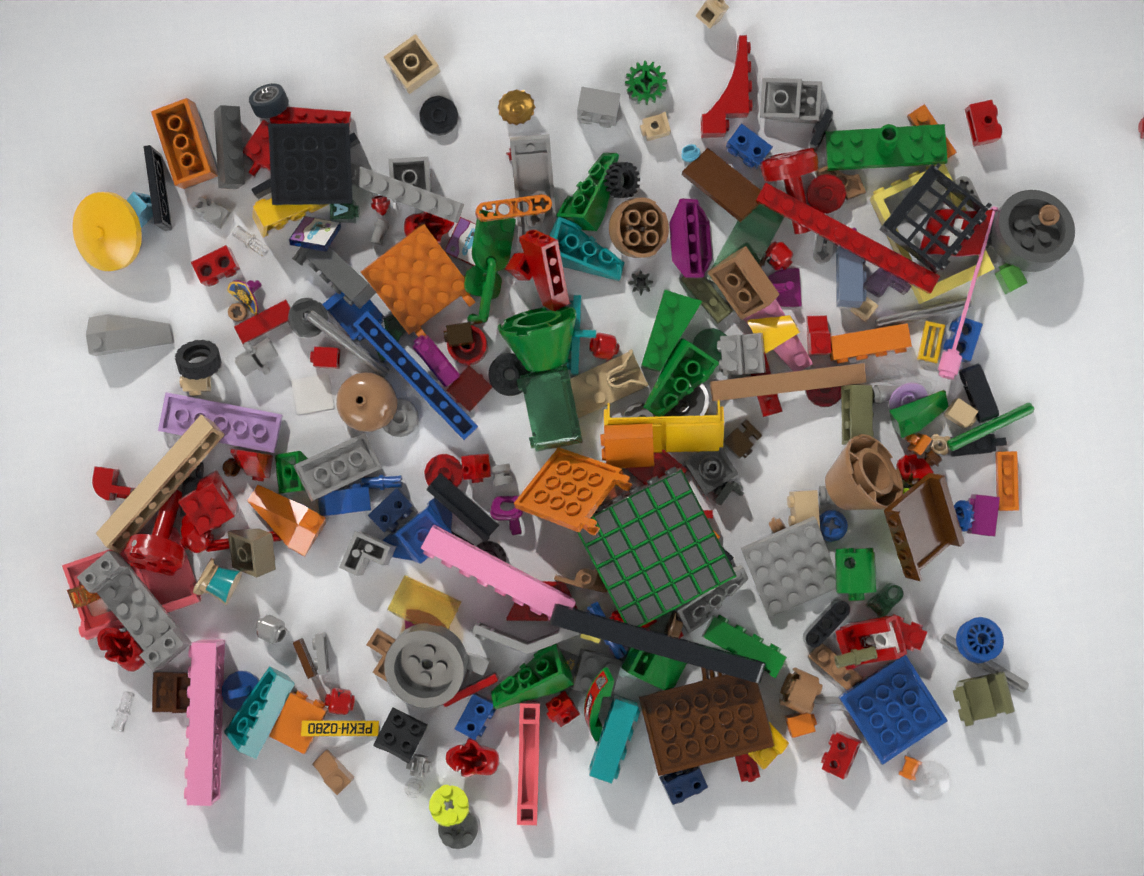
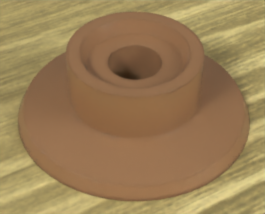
[664,610,683,637]

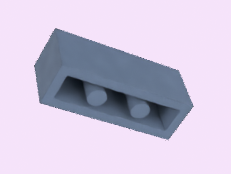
[836,246,867,308]

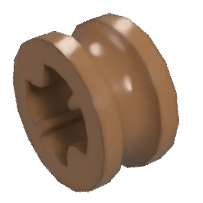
[228,303,247,322]

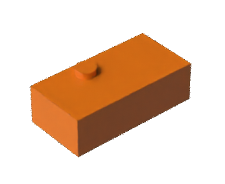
[151,98,218,189]

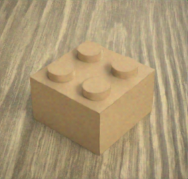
[384,34,441,94]

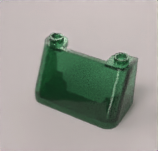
[517,365,583,452]

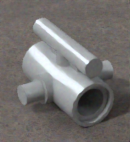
[235,337,279,376]

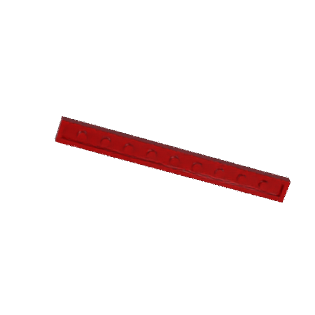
[756,183,940,294]

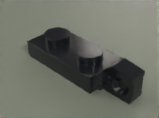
[950,434,1007,457]

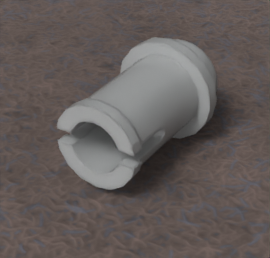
[370,219,389,245]

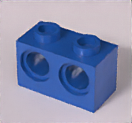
[943,316,983,363]

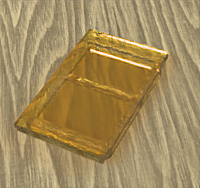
[387,575,462,629]

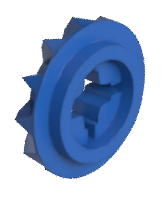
[954,500,975,532]
[819,510,848,542]

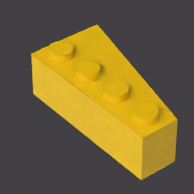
[252,198,329,238]

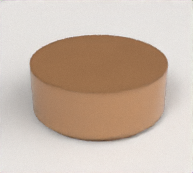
[1039,205,1060,226]

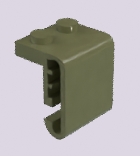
[953,672,1015,726]

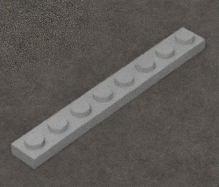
[351,163,464,223]

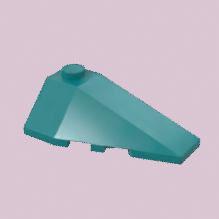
[549,217,625,281]

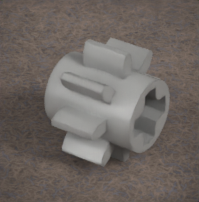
[406,754,432,777]

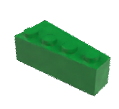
[641,290,702,373]
[702,614,787,678]

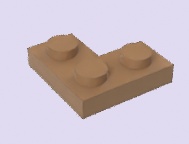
[366,628,396,682]

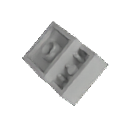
[760,78,823,124]

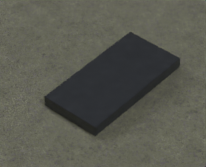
[143,145,172,231]

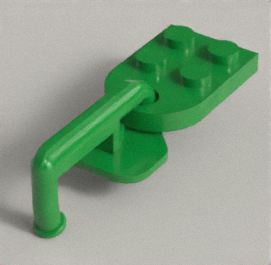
[464,209,516,325]

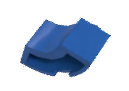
[318,484,371,516]

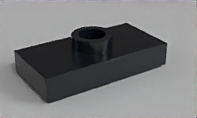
[810,109,833,152]

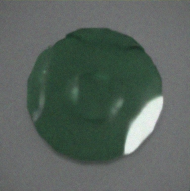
[692,328,727,366]

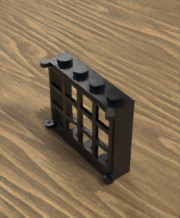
[879,163,992,273]

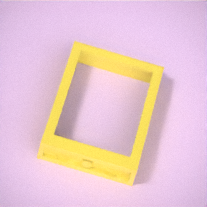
[869,164,995,304]

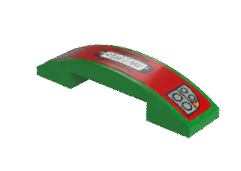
[584,667,614,742]

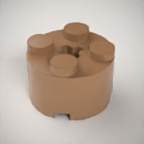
[779,667,823,714]

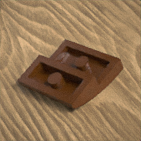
[152,672,191,713]

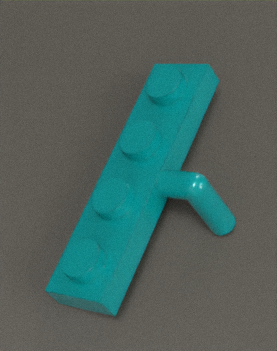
[567,295,596,375]

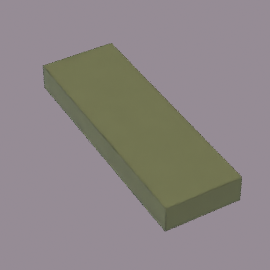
[680,276,733,324]

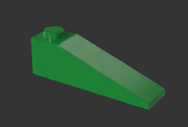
[491,643,574,709]

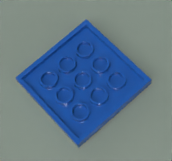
[838,655,948,765]

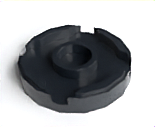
[419,96,458,136]

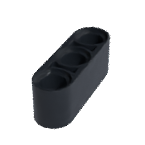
[959,363,999,423]
[803,599,850,648]

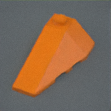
[247,485,326,557]

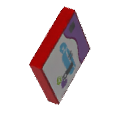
[444,217,476,266]

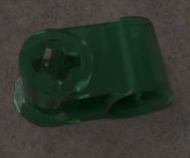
[865,583,904,618]

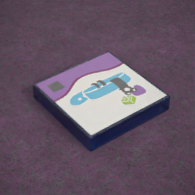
[289,216,341,252]

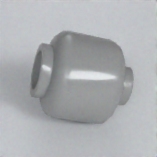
[256,615,287,644]

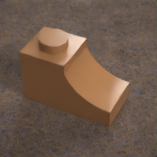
[312,749,354,795]

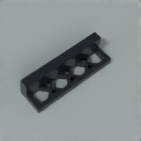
[426,472,499,542]

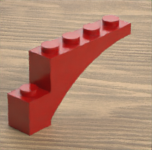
[700,35,752,138]

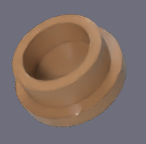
[768,517,786,533]

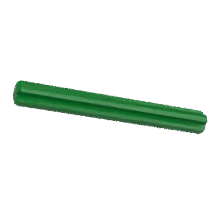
[947,403,1035,451]

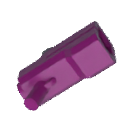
[413,335,460,387]

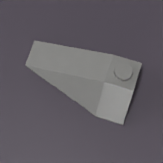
[86,314,173,356]
[673,565,748,634]

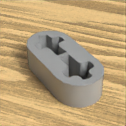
[525,191,548,228]
[813,234,834,264]

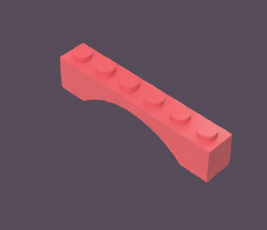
[517,701,540,825]

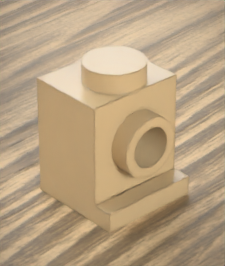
[640,112,671,141]

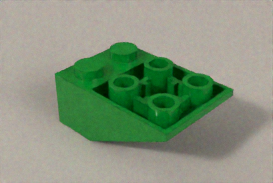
[621,648,687,690]

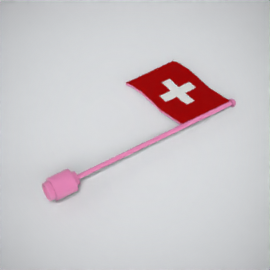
[919,206,998,380]

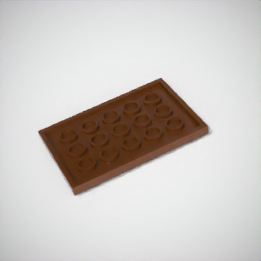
[639,674,775,776]

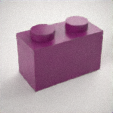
[967,494,1000,537]

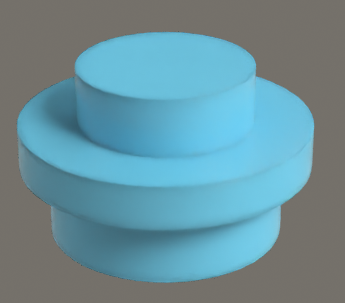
[681,144,701,162]

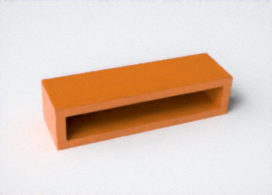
[830,323,912,364]

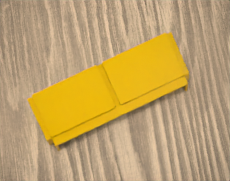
[604,400,724,453]

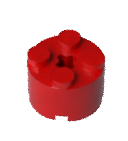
[447,325,488,366]

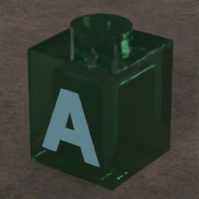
[330,200,360,223]

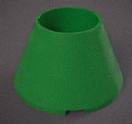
[498,306,577,372]

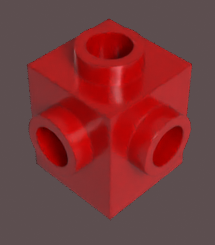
[461,454,491,483]
[545,691,580,727]

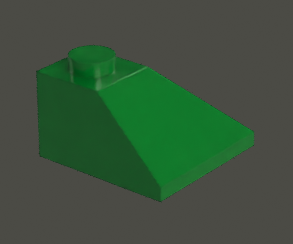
[275,451,308,494]

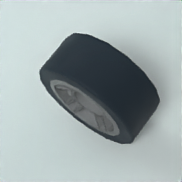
[249,83,289,118]

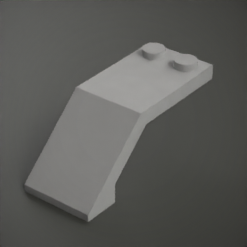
[510,134,556,243]
[472,622,580,654]

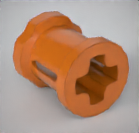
[898,755,922,781]

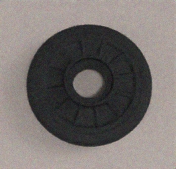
[488,353,531,396]

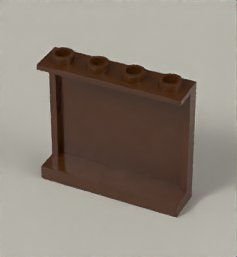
[883,473,965,582]

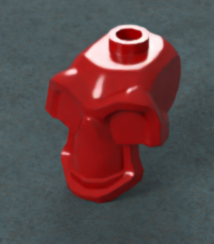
[404,211,454,244]
[180,515,222,553]
[97,627,145,672]
[446,738,500,777]

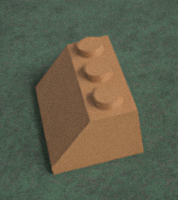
[708,246,779,320]

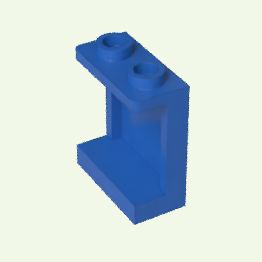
[322,292,385,342]

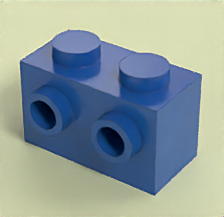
[726,123,773,170]
[454,692,496,740]

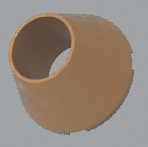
[825,434,903,510]

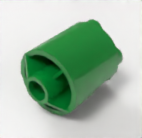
[835,548,876,601]

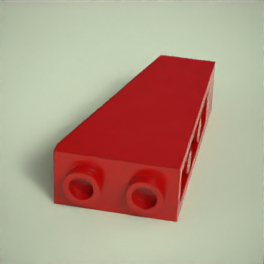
[519,230,570,311]

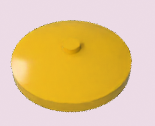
[73,192,142,271]

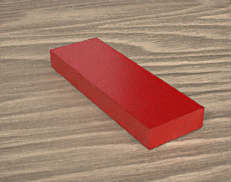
[234,299,291,344]
[443,672,499,707]

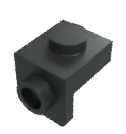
[713,481,744,506]

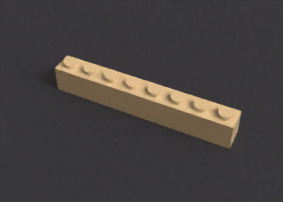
[96,414,225,554]

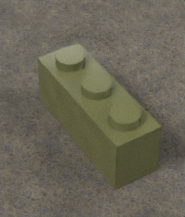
[841,385,874,445]

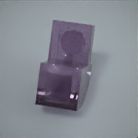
[863,268,912,298]

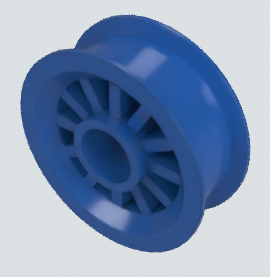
[956,617,1004,663]

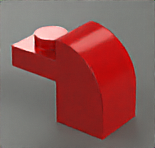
[92,466,135,501]

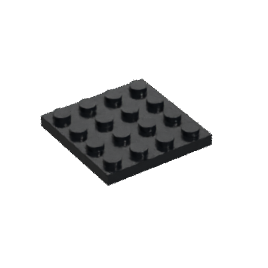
[268,123,353,205]

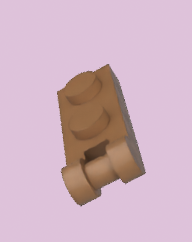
[808,643,863,691]

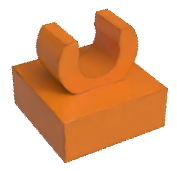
[905,433,932,455]

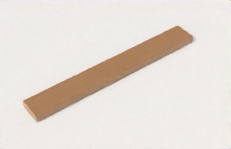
[710,363,867,401]

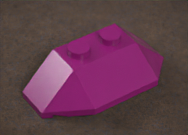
[669,198,712,278]

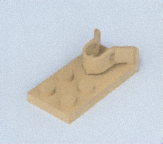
[561,349,649,419]

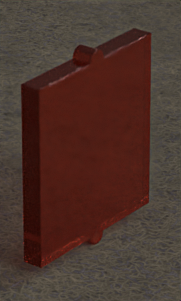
[446,366,493,412]

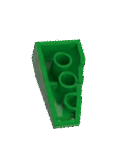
[556,153,619,231]
[643,338,719,417]

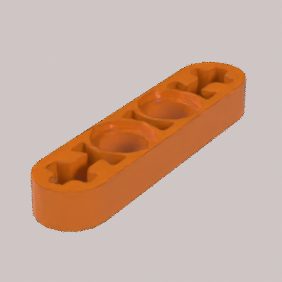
[475,195,552,222]

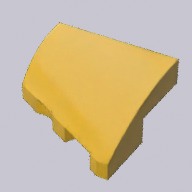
[747,315,801,353]

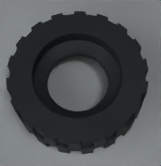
[175,340,222,380]

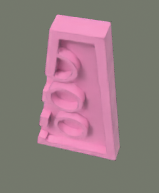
[743,299,813,371]

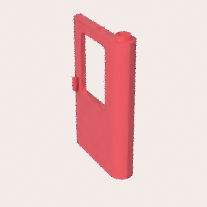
[62,527,201,640]

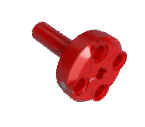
[760,148,819,234]
[124,490,185,576]

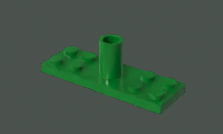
[825,124,948,171]

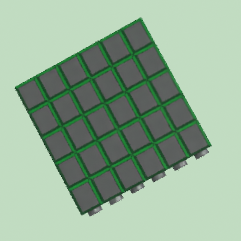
[577,467,737,627]

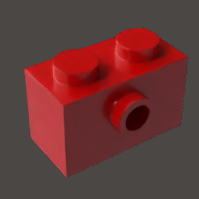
[965,100,1002,147]

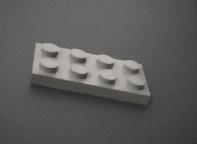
[294,433,382,502]

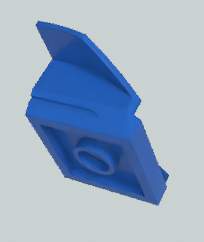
[382,497,453,564]

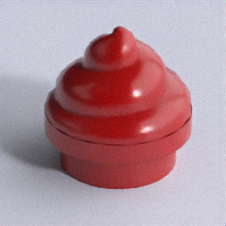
[371,195,390,216]

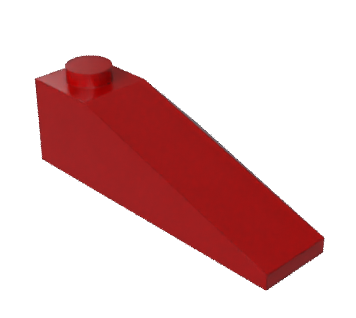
[230,449,274,482]

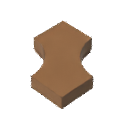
[815,166,866,200]

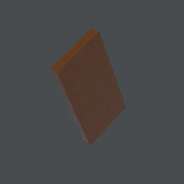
[681,148,761,223]

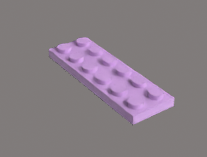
[158,392,283,453]

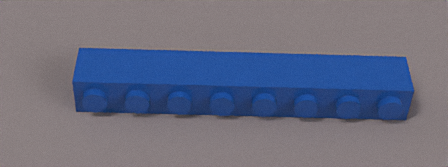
[353,311,478,440]

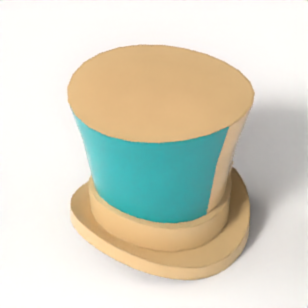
[193,558,242,605]

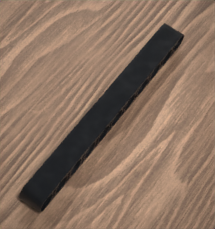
[549,603,766,683]

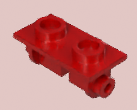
[735,754,760,782]

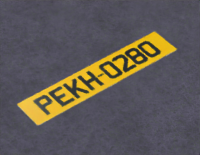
[301,721,379,736]

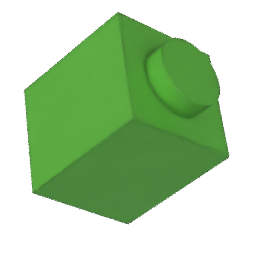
[995,263,1028,294]

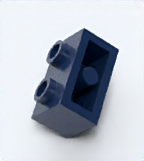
[368,488,414,533]
[659,766,708,805]

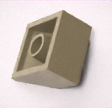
[228,529,276,578]

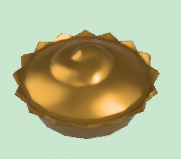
[497,89,536,126]

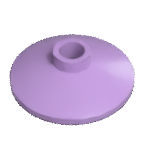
[889,382,928,410]

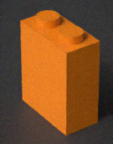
[600,423,654,468]
[269,690,328,754]

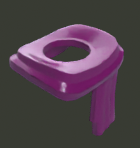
[490,496,524,536]

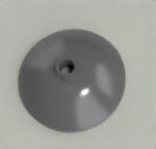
[652,383,710,417]

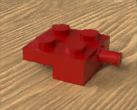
[243,120,270,177]

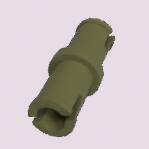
[834,646,877,669]

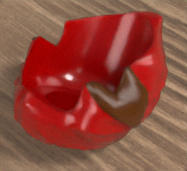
[896,454,934,485]

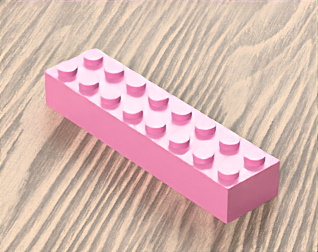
[421,525,576,620]
[184,639,225,806]

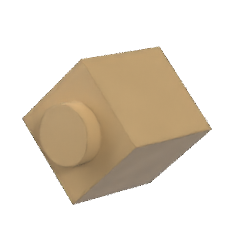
[943,398,978,429]

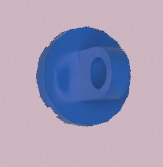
[222,671,260,711]

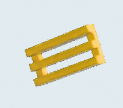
[917,321,945,364]

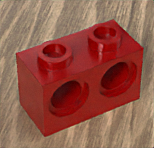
[191,245,240,287]

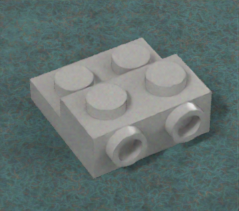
[717,333,766,376]

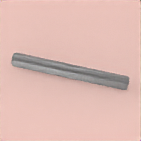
[876,297,972,328]
[307,310,390,377]
[940,633,1029,693]

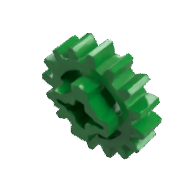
[625,61,667,105]

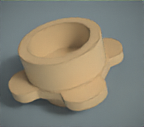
[929,434,951,455]

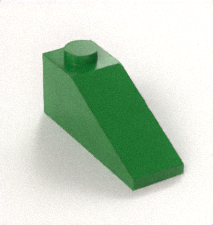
[889,390,949,438]

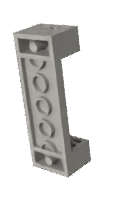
[77,551,192,671]

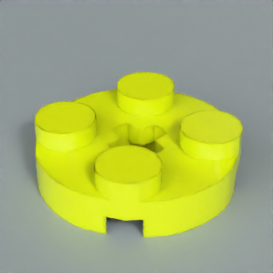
[429,785,469,827]

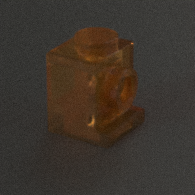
[67,584,101,609]

